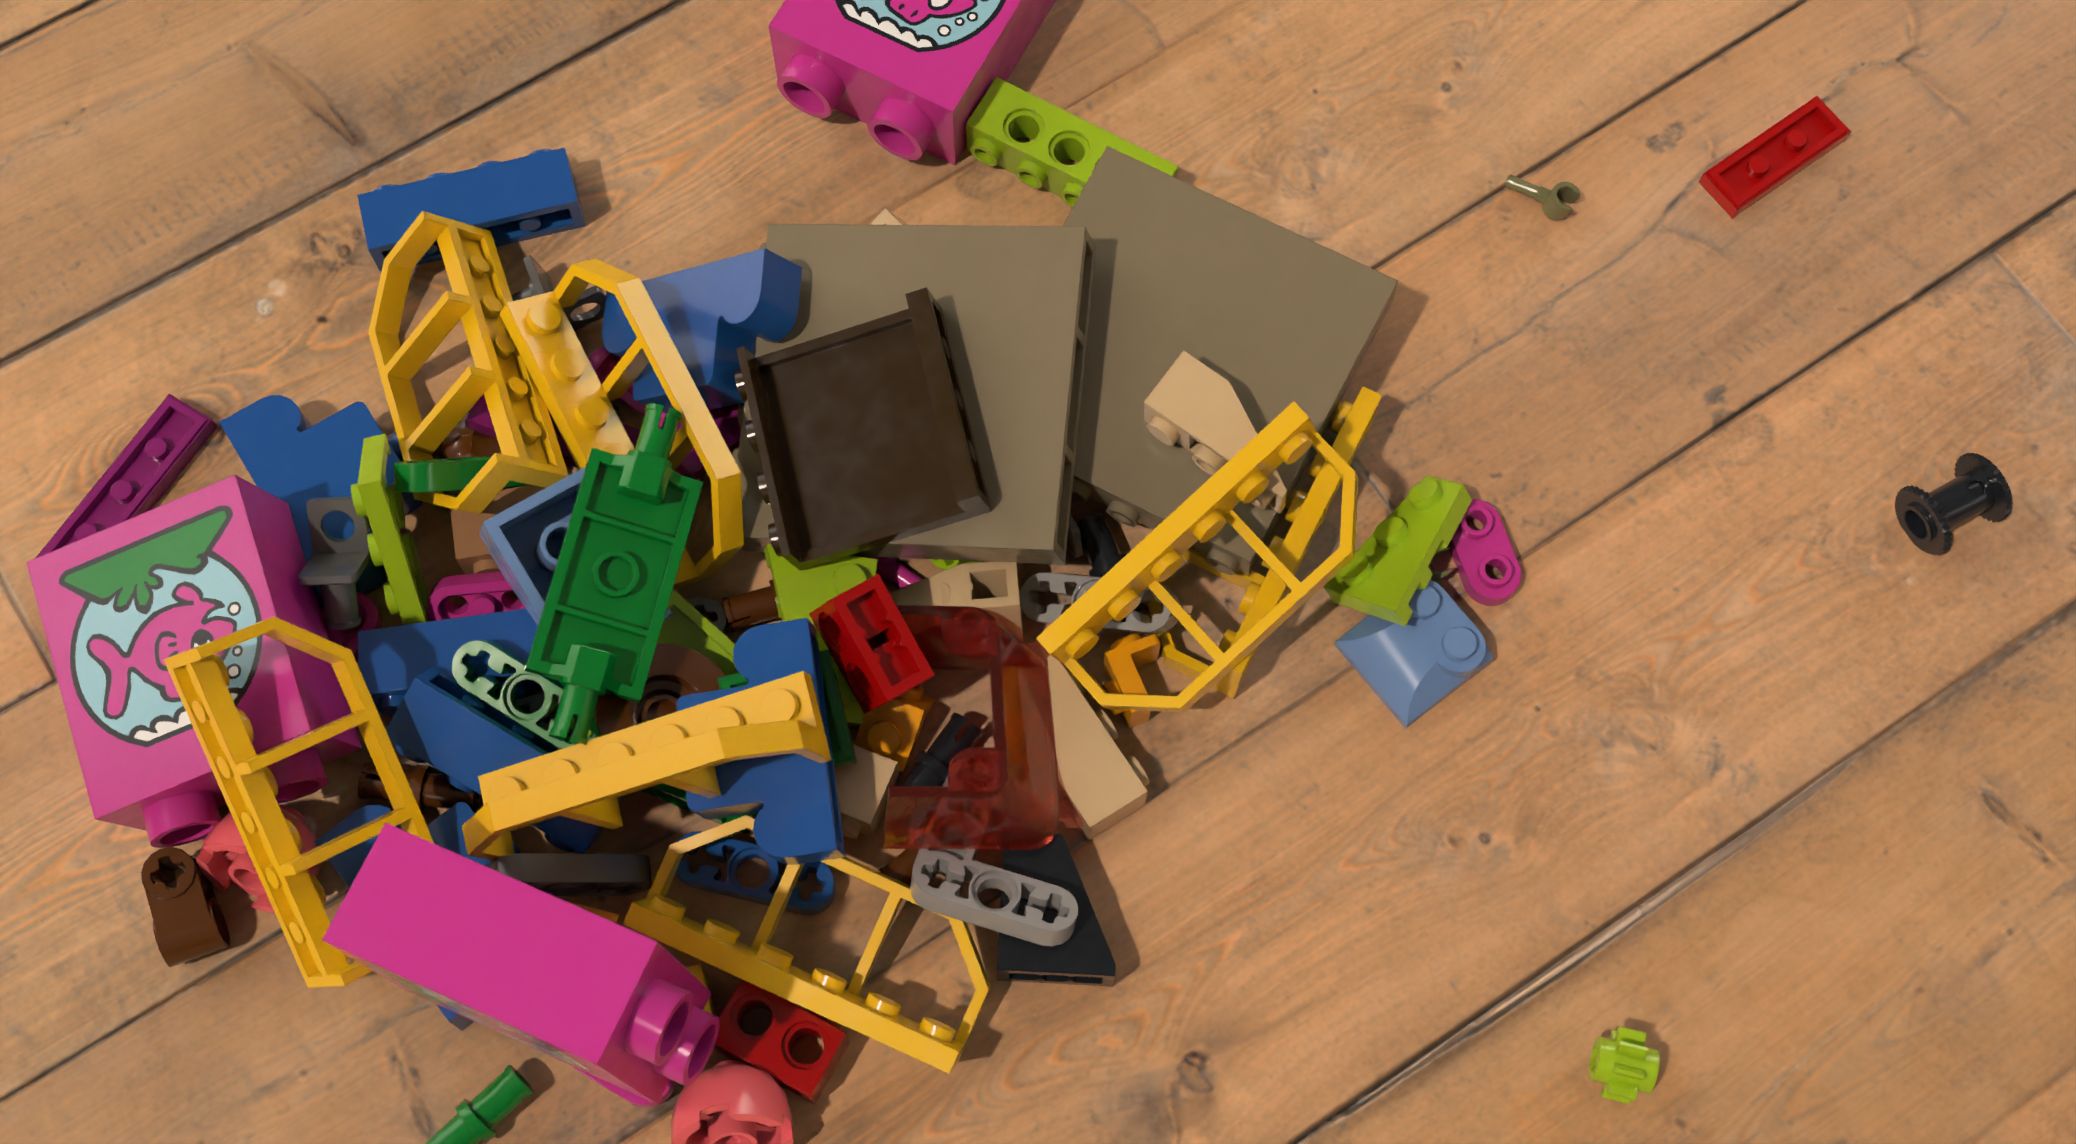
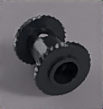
[1895,452,2013,555]

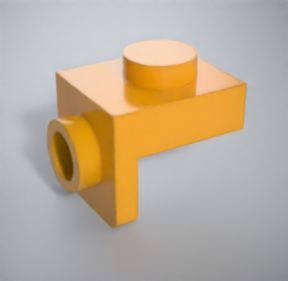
[1102,633,1161,728]
[854,685,935,772]

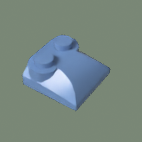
[1334,580,1493,729]

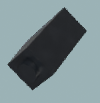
[997,824,1116,987]

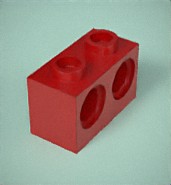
[809,574,935,714]
[714,979,850,1105]

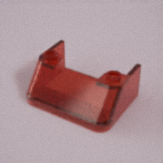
[883,605,1059,850]

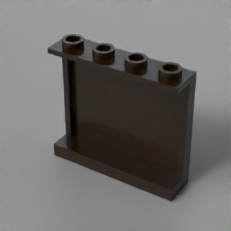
[734,287,992,570]

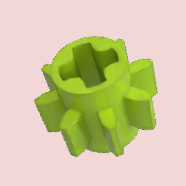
[1588,1026,1660,1104]

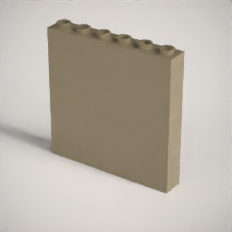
[1062,146,1398,577]
[732,224,1096,565]

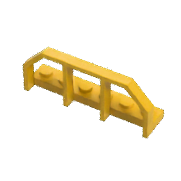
[368,211,569,514]
[499,258,744,590]
[1145,386,1382,699]
[1036,401,1358,712]
[163,616,434,988]
[462,671,832,860]
[623,814,991,1074]

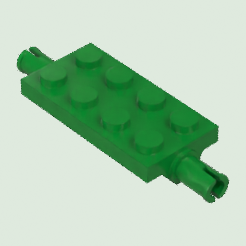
[524,403,703,745]

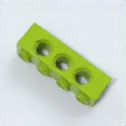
[966,77,1178,208]

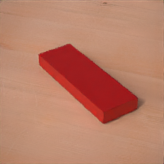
[1699,96,1851,219]

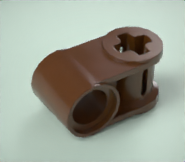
[141,847,230,967]

